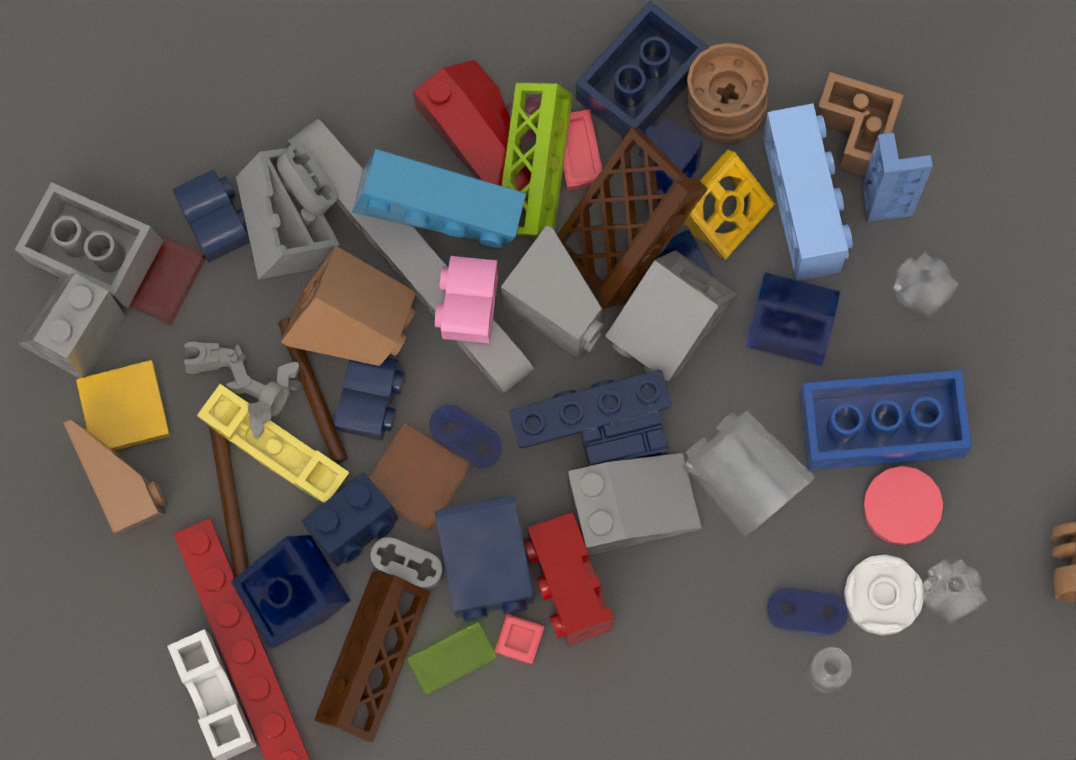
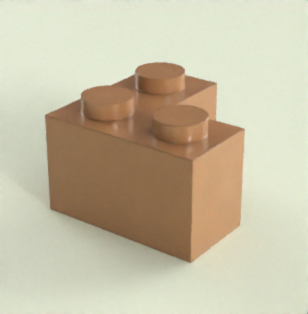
[816,72,904,176]

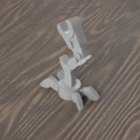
[184,341,301,439]

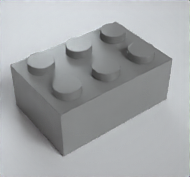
[15,182,164,308]

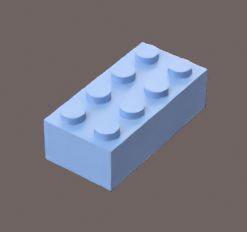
[762,103,853,281]

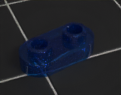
[430,405,502,468]
[767,588,848,635]

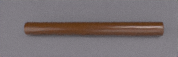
[278,318,348,464]
[209,426,250,579]

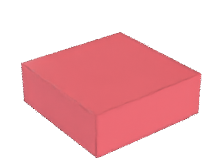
[494,614,545,665]

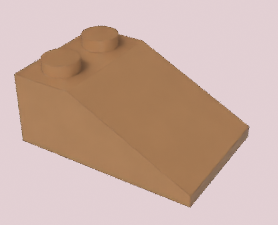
[63,419,167,534]

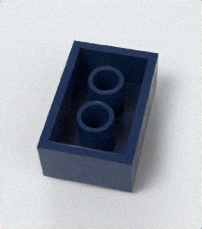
[576,1,709,145]

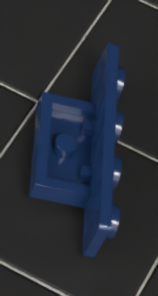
[510,370,672,449]

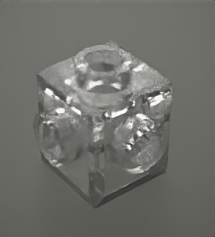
[893,252,959,321]
[922,559,987,626]

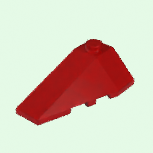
[413,59,531,209]

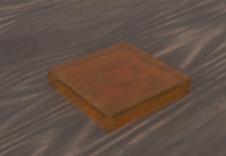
[369,424,471,532]

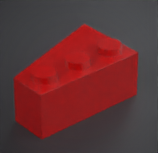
[523,512,614,646]

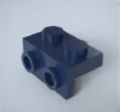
[301,472,399,567]

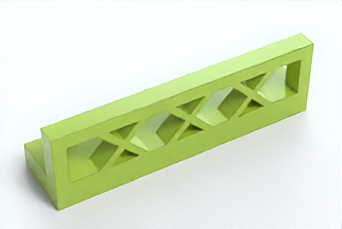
[502,83,573,240]

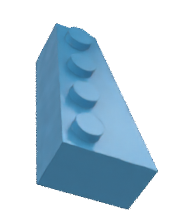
[352,149,526,248]

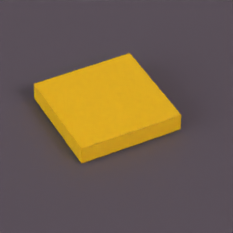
[76,360,171,451]

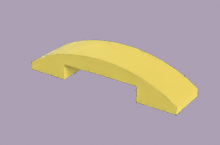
[197,384,349,503]

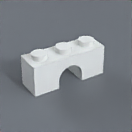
[167,629,257,760]

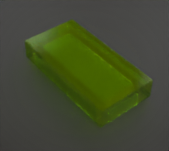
[407,622,497,696]

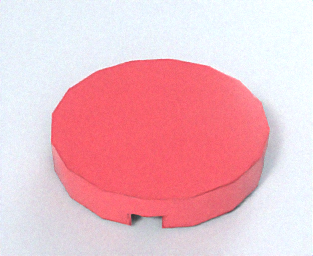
[863,466,943,545]

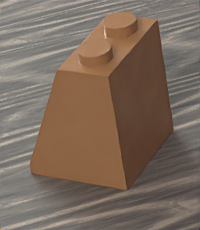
[281,246,416,366]

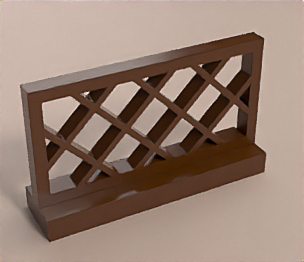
[557,127,708,309]

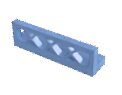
[861,133,933,222]

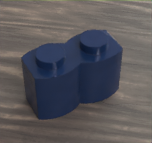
[172,169,250,263]
[334,358,405,440]

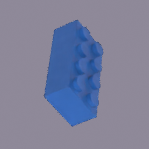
[799,370,972,471]

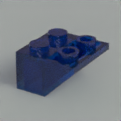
[746,272,840,366]

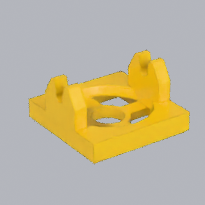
[683,150,775,260]

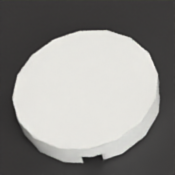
[843,554,924,635]

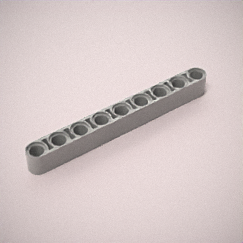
[287,118,534,395]

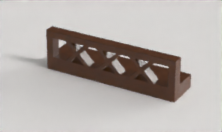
[314,571,430,743]

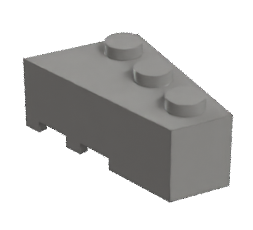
[236,148,340,280]

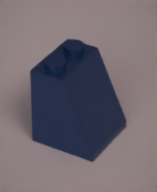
[434,495,534,622]

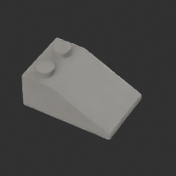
[568,453,702,556]

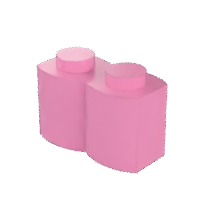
[435,256,499,344]

